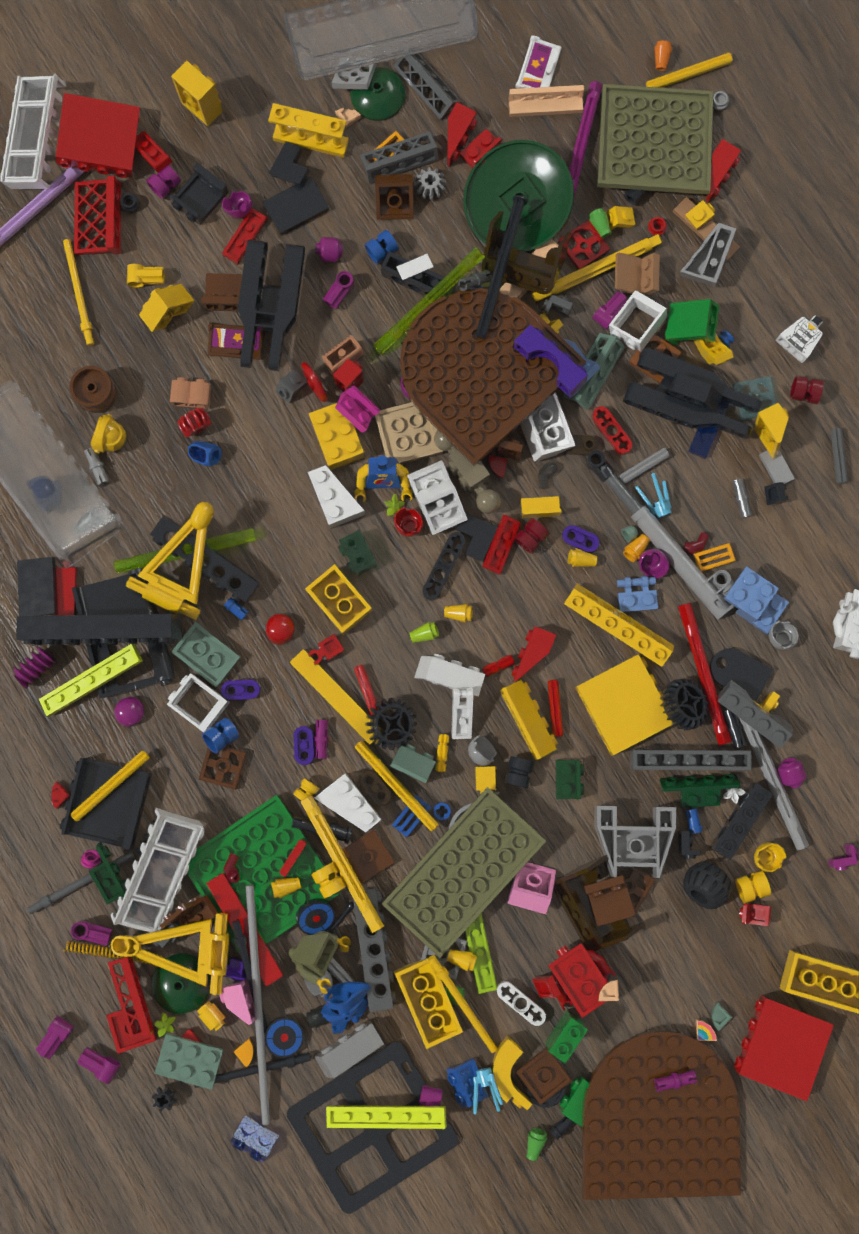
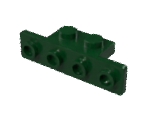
[660,774,740,808]
[88,842,139,915]

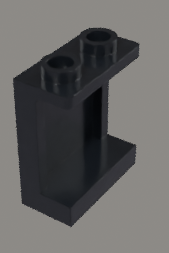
[169,162,229,225]

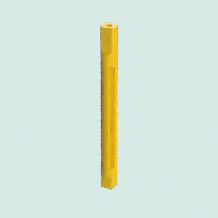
[531,234,662,303]
[301,796,384,933]

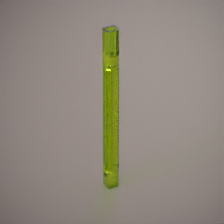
[373,247,485,355]
[113,528,256,573]

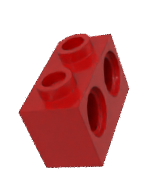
[333,358,364,392]

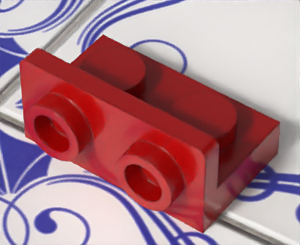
[460,129,502,169]

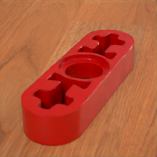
[592,406,632,455]

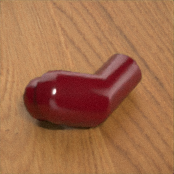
[684,532,710,554]
[223,853,240,883]

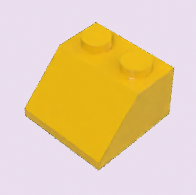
[754,402,789,459]

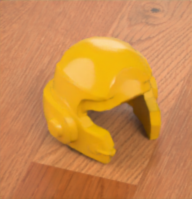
[90,414,126,454]

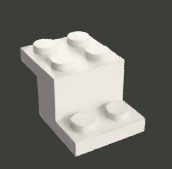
[407,460,468,535]

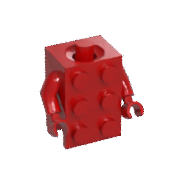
[548,943,616,1018]

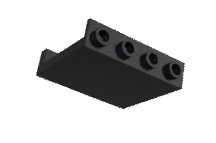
[60,758,152,850]

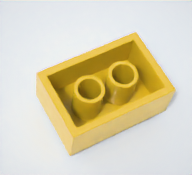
[171,60,223,127]
[309,403,365,470]
[305,564,373,635]

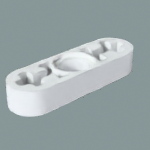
[497,981,546,1026]

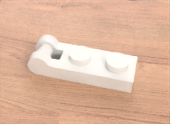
[451,688,473,739]

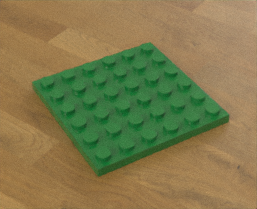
[187,794,342,956]

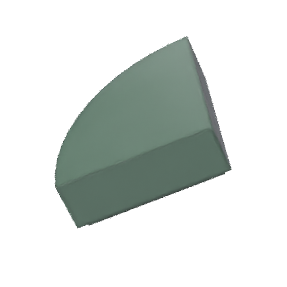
[711,1002,732,1031]

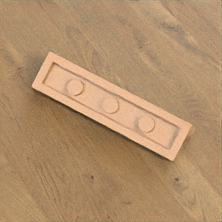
[508,85,584,117]

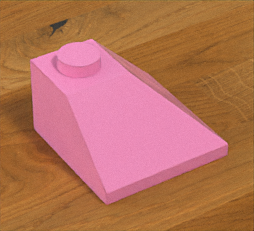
[220,978,255,1025]

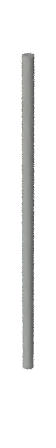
[246,885,270,1125]

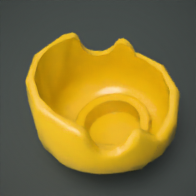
[754,842,786,872]

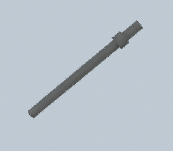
[27,851,136,914]

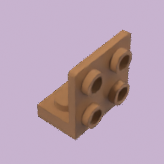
[615,252,660,296]

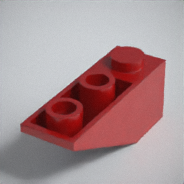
[447,102,478,167]
[706,139,741,203]
[511,626,556,682]

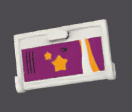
[515,36,562,89]

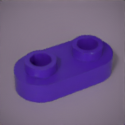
[562,525,599,553]
[221,680,261,700]
[293,726,314,765]

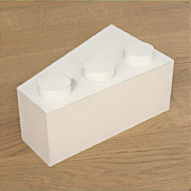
[308,465,365,529]
[315,773,382,832]

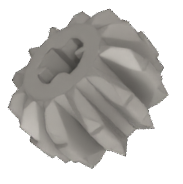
[415,167,446,201]

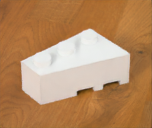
[414,654,485,696]

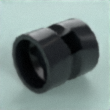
[504,756,535,788]

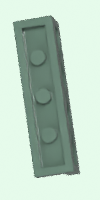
[563,333,625,410]

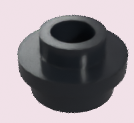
[120,193,139,212]

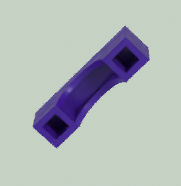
[514,325,588,398]

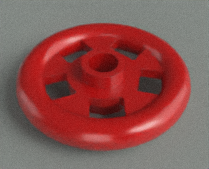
[301,362,328,403]

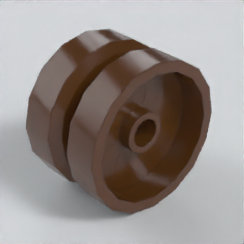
[70,366,117,413]

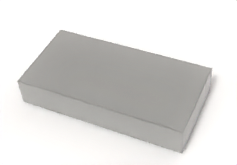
[759,450,795,484]

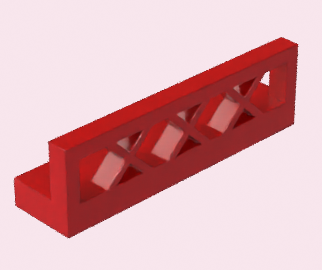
[108,956,155,1040]

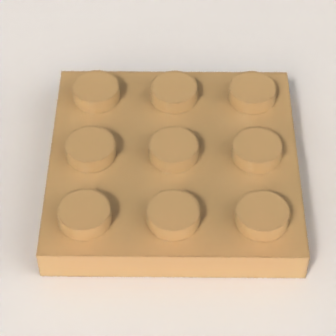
[375,402,443,464]

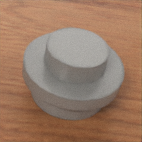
[713,91,729,110]

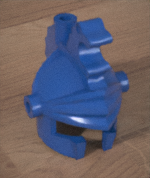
[321,982,371,1034]

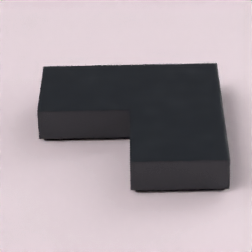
[269,141,310,187]
[456,513,498,562]

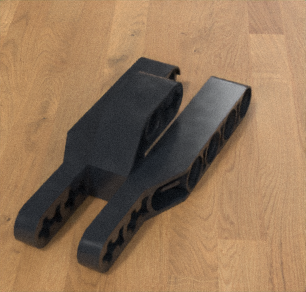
[238,239,305,371]
[623,348,762,439]

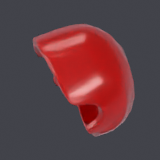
[394,507,423,537]
[265,613,294,645]

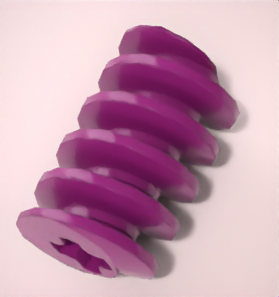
[13,646,57,688]

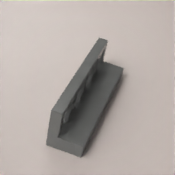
[394,49,462,120]
[360,131,439,183]

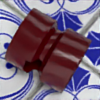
[790,375,824,405]
[514,518,550,554]

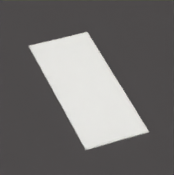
[397,254,433,280]

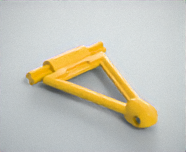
[126,502,214,620]
[111,913,229,995]

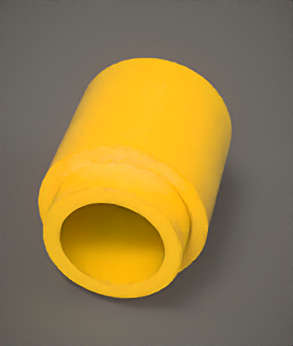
[197,1001,226,1031]

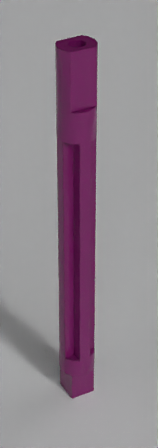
[569,81,603,198]

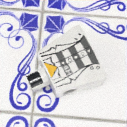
[775,316,823,363]

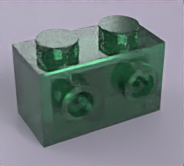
[338,530,377,576]

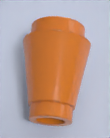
[654,40,673,71]

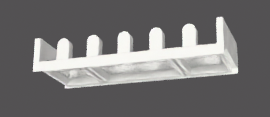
[0,74,66,189]
[111,808,204,933]

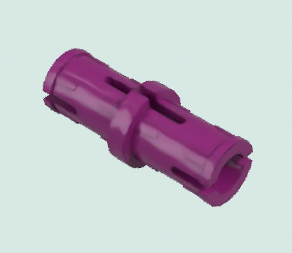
[314,720,329,759]
[654,1070,697,1092]

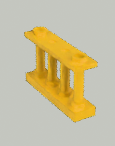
[268,103,349,158]

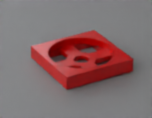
[558,220,610,270]

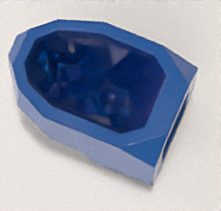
[188,441,222,466]

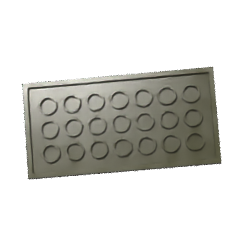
[382,787,546,958]

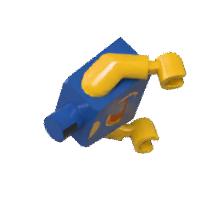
[354,455,413,502]

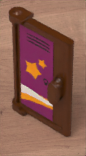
[207,322,265,360]

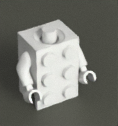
[833,589,859,659]

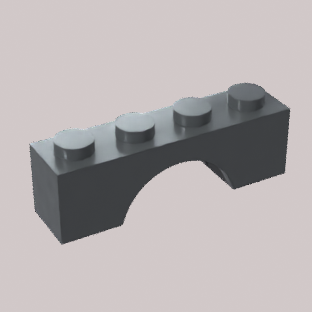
[718,680,793,748]

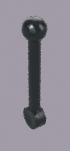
[326,902,354,934]

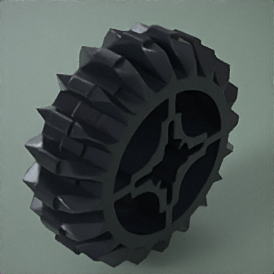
[660,678,710,731]
[365,698,417,750]

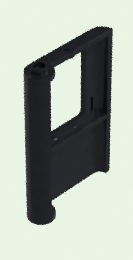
[72,568,175,699]

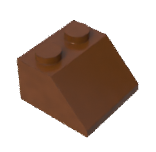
[375,174,414,219]

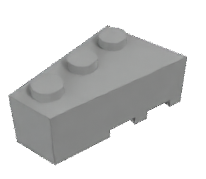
[314,1022,384,1078]

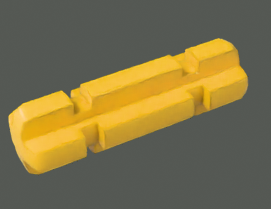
[435,734,449,772]

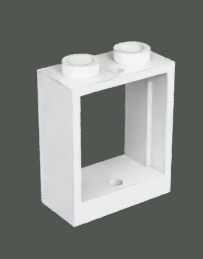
[609,290,667,352]
[167,674,230,732]

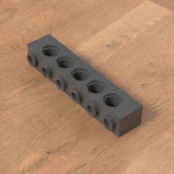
[630,750,751,771]
[353,887,397,1012]

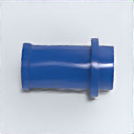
[224,597,249,621]
[685,809,703,834]

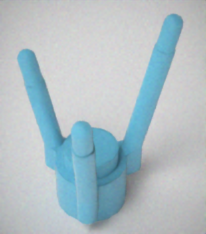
[635,473,672,518]
[473,1067,503,1115]

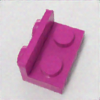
[335,386,380,433]

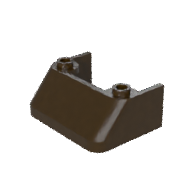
[482,211,571,295]
[553,855,646,951]

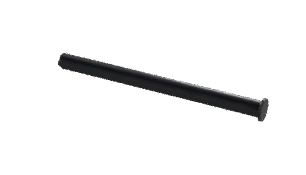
[476,195,527,339]

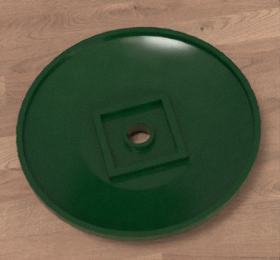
[463,140,574,252]

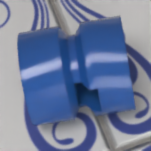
[364,230,399,265]
[202,718,239,754]

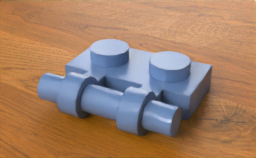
[617,576,658,612]

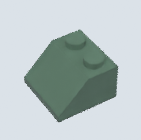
[390,744,436,783]

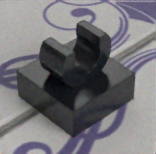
[764,482,788,505]

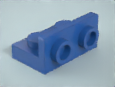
[446,1059,489,1107]

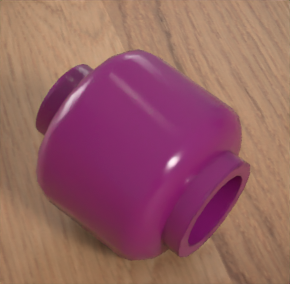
[315,237,343,262]
[778,758,807,788]

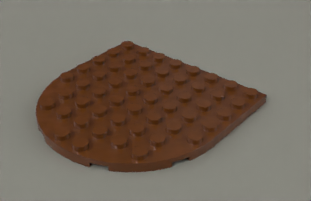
[400,288,586,466]
[582,1030,741,1200]

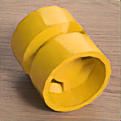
[311,862,346,899]
[735,871,771,903]

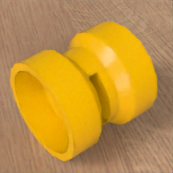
[293,778,320,801]

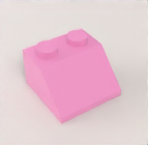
[508,862,556,914]

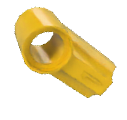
[127,264,165,288]

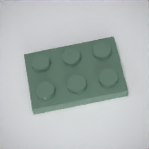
[171,622,241,688]
[154,1033,224,1090]

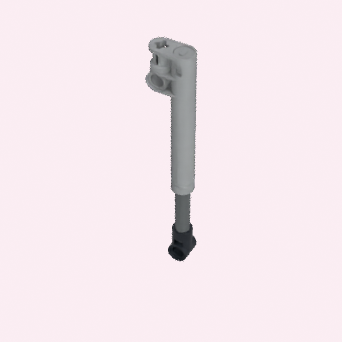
[586,450,734,620]

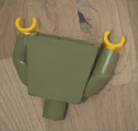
[289,930,351,994]

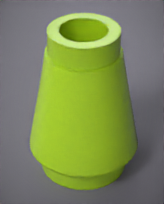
[409,622,439,643]

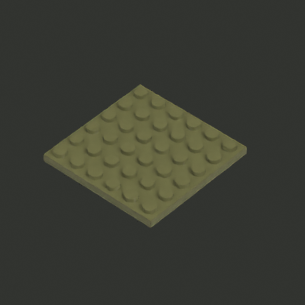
[597,84,713,194]

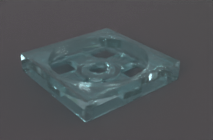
[732,376,776,421]

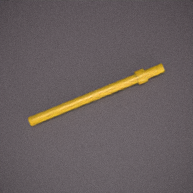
[63,239,94,346]
[428,955,498,1053]

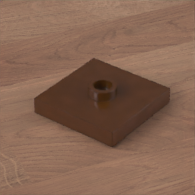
[342,829,395,883]
[516,1047,572,1105]

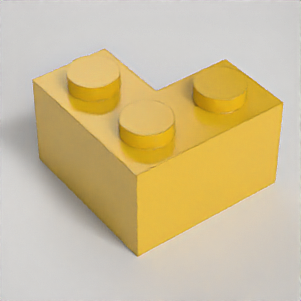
[139,284,194,332]

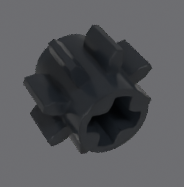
[151,1085,177,1112]

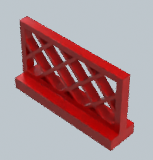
[74,175,121,255]

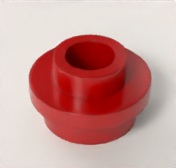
[648,217,667,236]

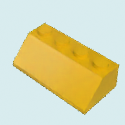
[500,680,558,760]
[394,958,463,1049]

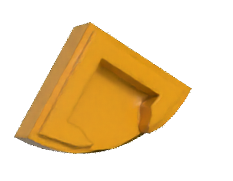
[234,1038,254,1067]

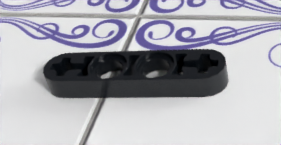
[422,532,465,601]

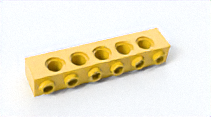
[564,583,674,667]

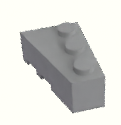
[680,223,736,288]

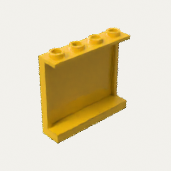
[575,654,672,756]

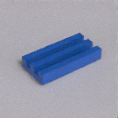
[392,795,431,837]

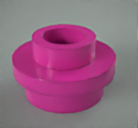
[81,850,101,868]

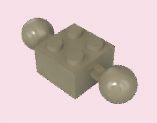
[434,430,501,514]

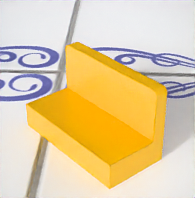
[521,496,562,519]

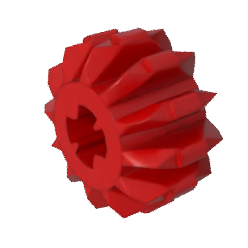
[177,408,211,437]

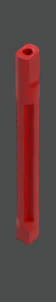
[678,603,732,745]

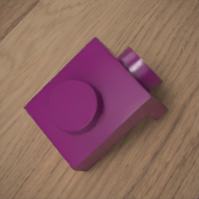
[828,843,859,871]

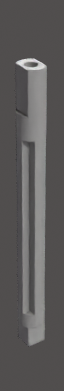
[739,718,809,851]

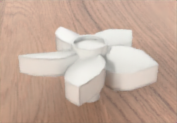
[722,788,746,804]

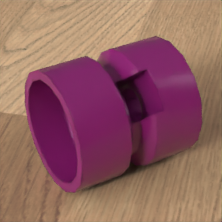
[146,165,181,199]

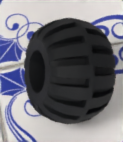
[683,862,732,909]

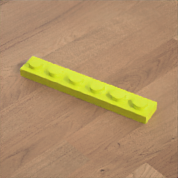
[39,644,143,716]
[326,1105,446,1129]

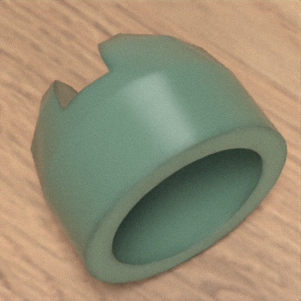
[621,526,638,542]

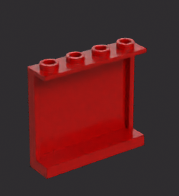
[56,93,140,178]
[734,995,834,1101]

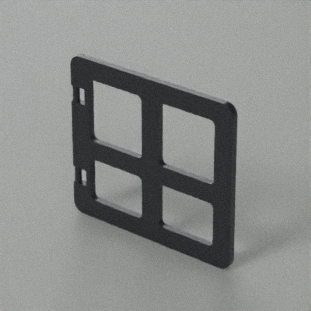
[287,1041,458,1214]

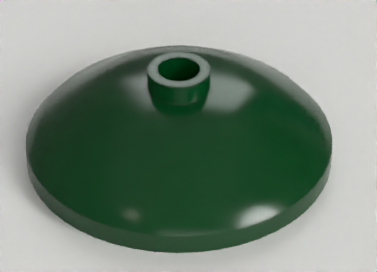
[350,67,405,121]
[151,953,211,1014]

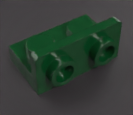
[555,760,584,799]

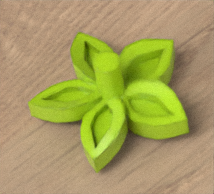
[385,494,405,516]
[153,1012,176,1037]

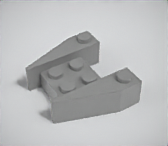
[594,806,676,878]

